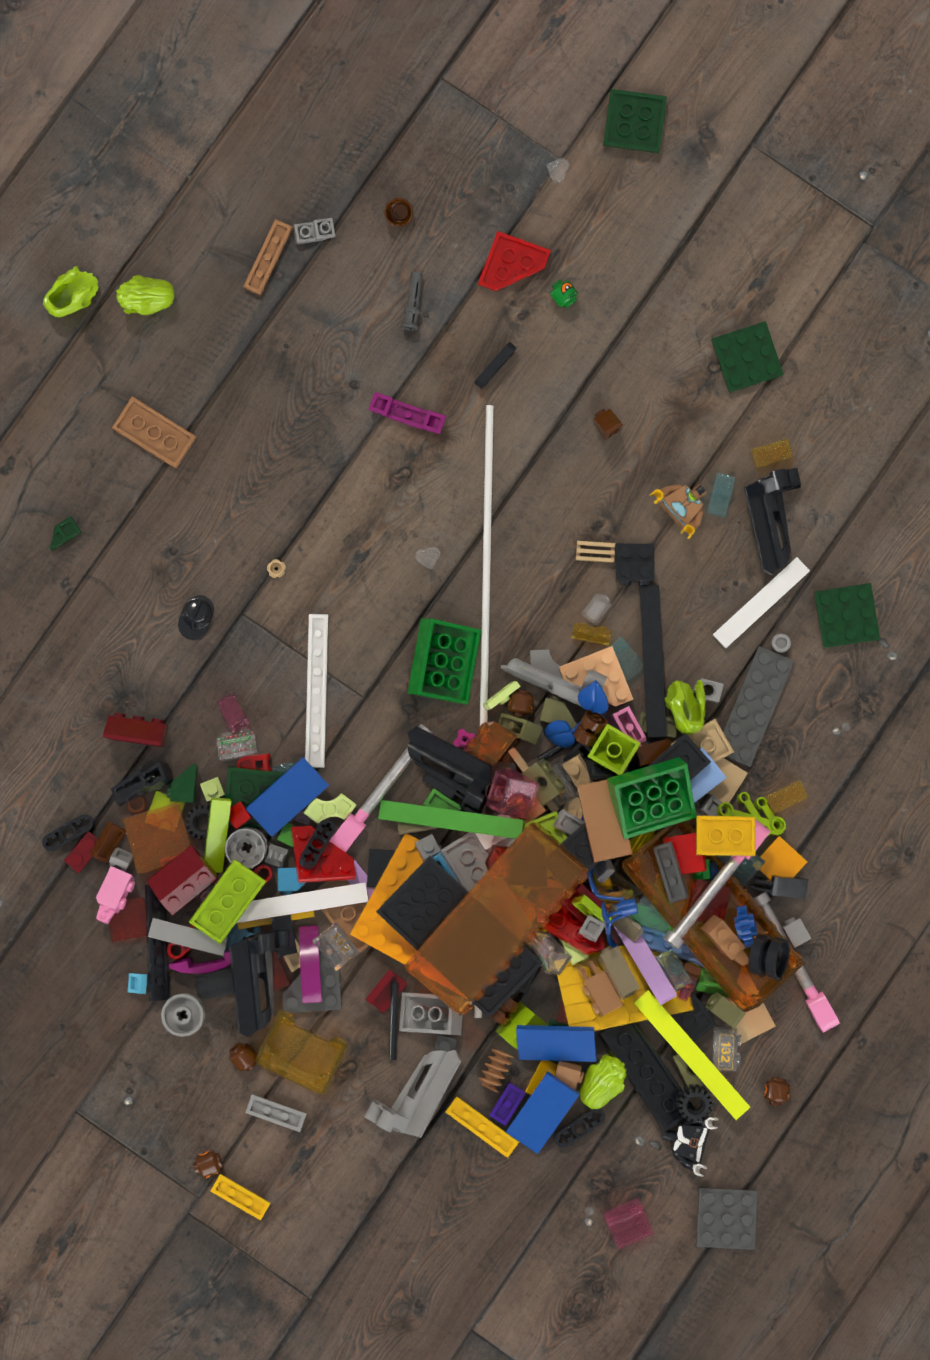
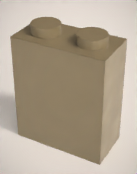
[597,946,640,1001]

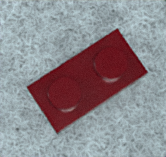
[64,831,98,873]

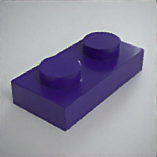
[489,1082,526,1126]

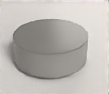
[771,633,791,653]

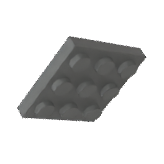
[696,1187,758,1250]

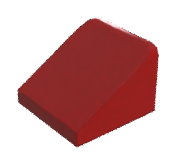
[229,801,252,829]

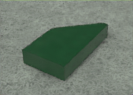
[50,516,82,551]

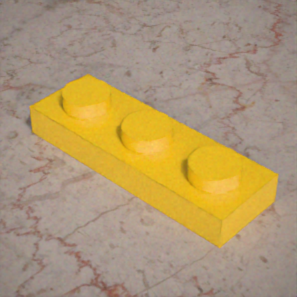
[211,1174,271,1220]

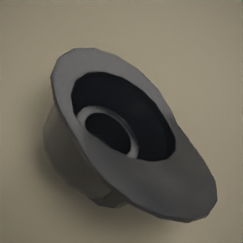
[178,595,214,640]

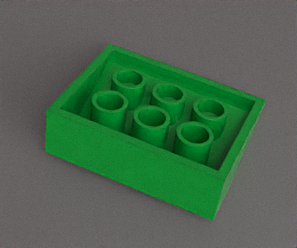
[407,618,481,705]
[607,757,697,839]

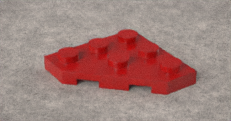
[478,231,551,292]
[291,826,356,883]
[535,900,605,955]

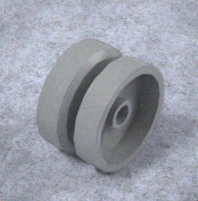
[161,993,206,1037]

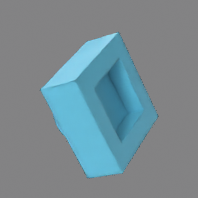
[128,973,147,994]

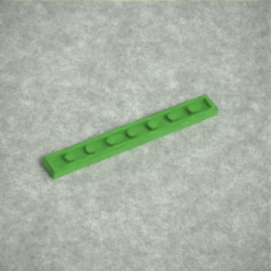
[378,800,526,840]

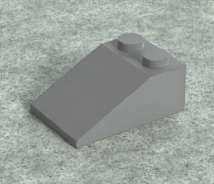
[399,992,464,1035]

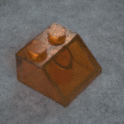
[464,721,517,765]

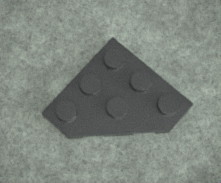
[283,951,342,1013]

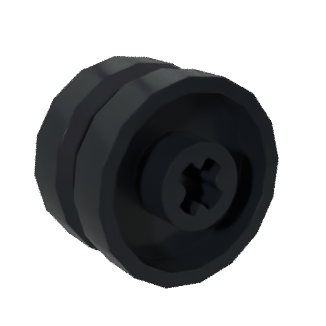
[749,933,790,981]

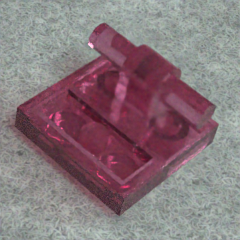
[603,1198,654,1250]

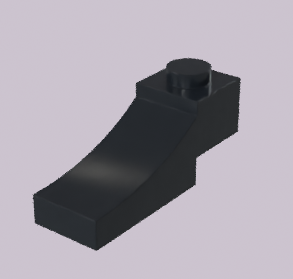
[111,761,174,806]

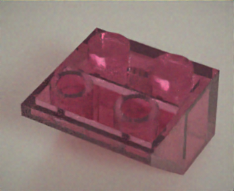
[485,768,539,819]

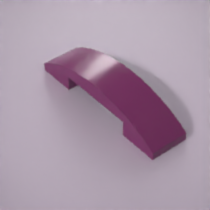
[368,392,446,434]
[299,925,322,1004]
[169,949,231,974]

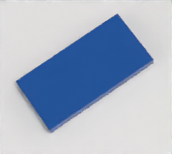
[246,757,329,837]
[516,1025,597,1062]
[506,1072,580,1154]

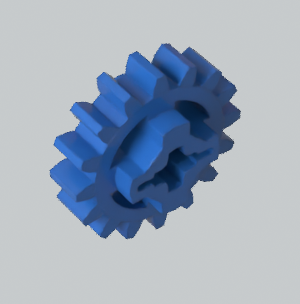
[734,905,758,948]

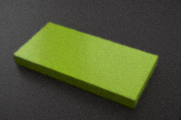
[189,858,266,945]

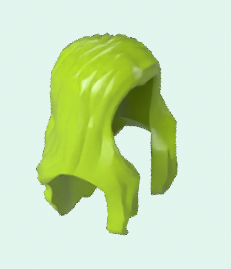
[43,266,99,318]
[116,275,174,315]
[664,680,706,735]
[579,1055,626,1109]

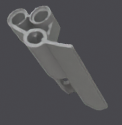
[500,658,607,708]
[364,1050,461,1138]

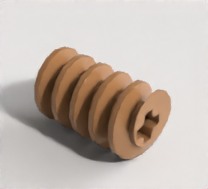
[478,1049,515,1093]

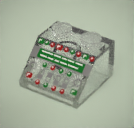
[216,728,260,762]
[524,929,572,975]

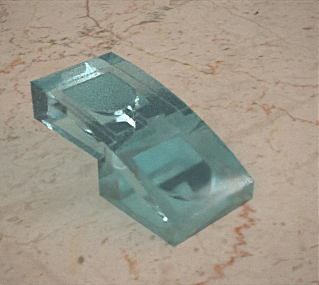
[707,473,736,517]

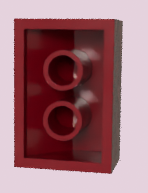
[103,713,168,748]
[147,844,217,915]

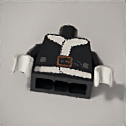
[662,1117,718,1177]

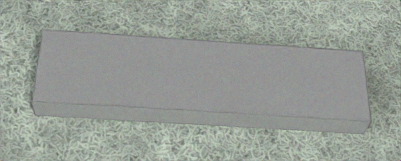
[148,918,228,956]

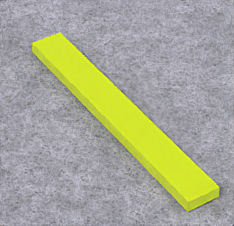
[633,990,750,1120]

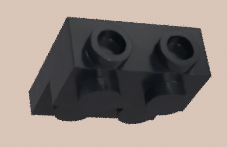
[615,543,655,586]

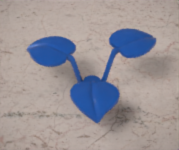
[544,680,609,748]
[587,868,638,948]

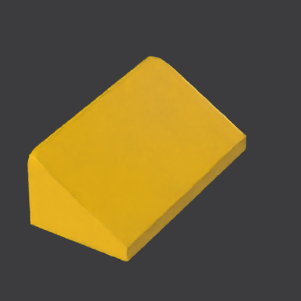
[525,1060,557,1095]

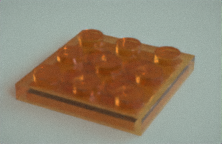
[123,802,191,875]

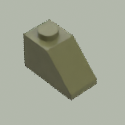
[539,696,577,729]
[495,713,542,745]
[705,992,746,1029]

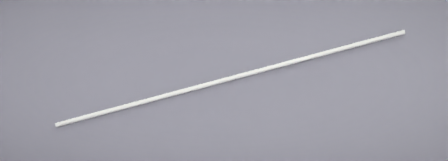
[474,405,494,1018]

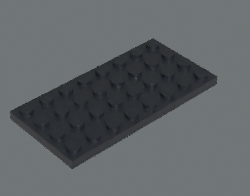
[376,855,543,1018]

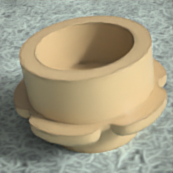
[267,559,286,578]

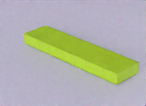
[204,798,231,873]

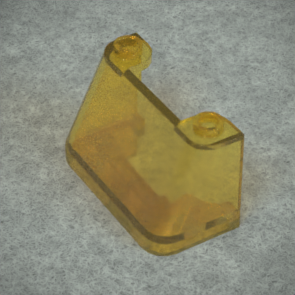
[256,1011,349,1095]

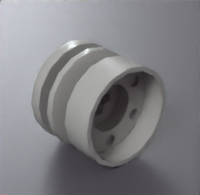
[225,827,268,868]

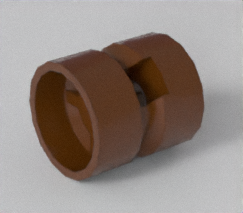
[574,710,608,747]
[491,997,520,1027]

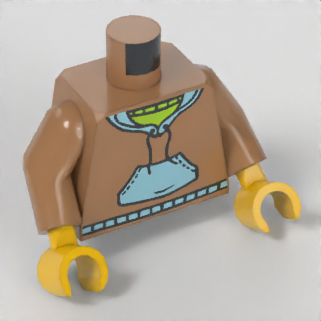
[649,484,707,539]

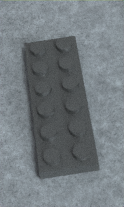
[723,646,794,767]

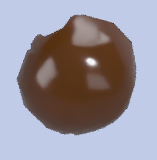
[384,198,414,226]

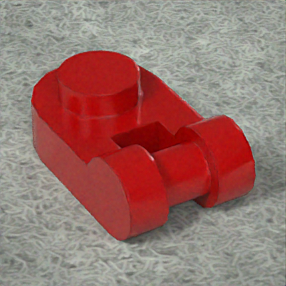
[236,753,272,771]

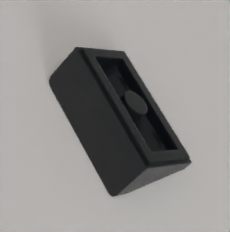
[271,914,297,957]

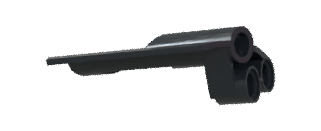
[744,468,801,575]
[407,726,493,814]
[229,930,292,1037]

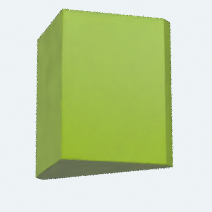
[588,724,641,775]
[496,1001,548,1050]

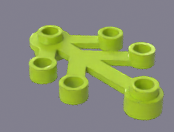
[716,792,786,836]

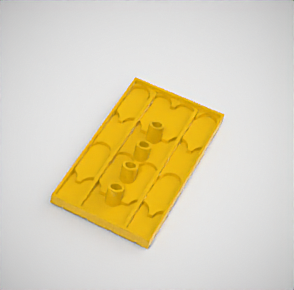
[554,945,694,1031]

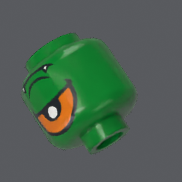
[550,279,578,308]

